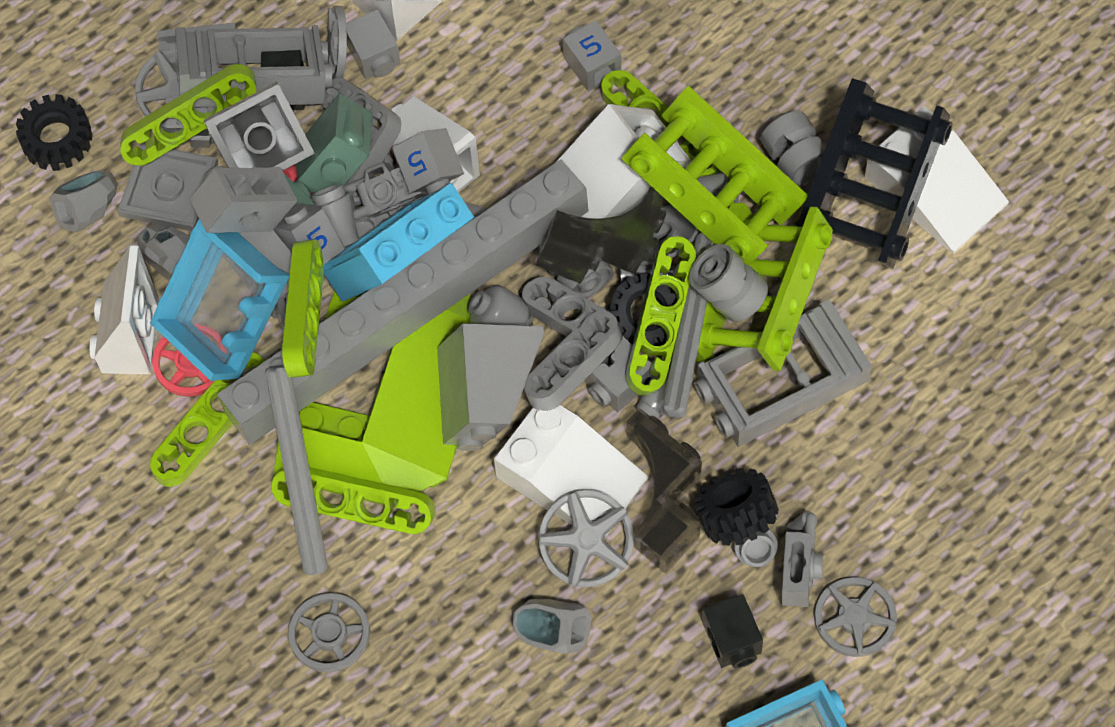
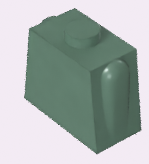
[296,93,373,193]

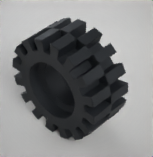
[16,94,93,171]
[610,273,677,346]
[694,468,779,546]

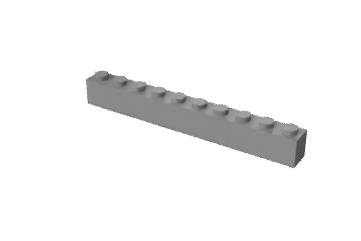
[217,159,589,445]

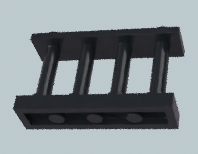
[797,78,953,269]

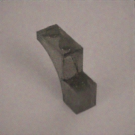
[535,186,666,284]
[627,410,702,574]

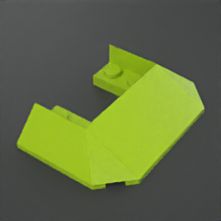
[273,290,472,508]

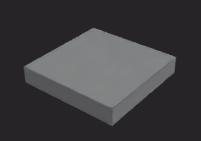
[117,143,219,231]

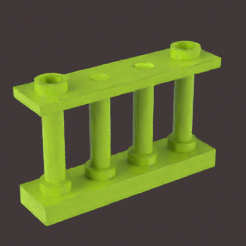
[621,86,808,265]
[696,202,833,371]

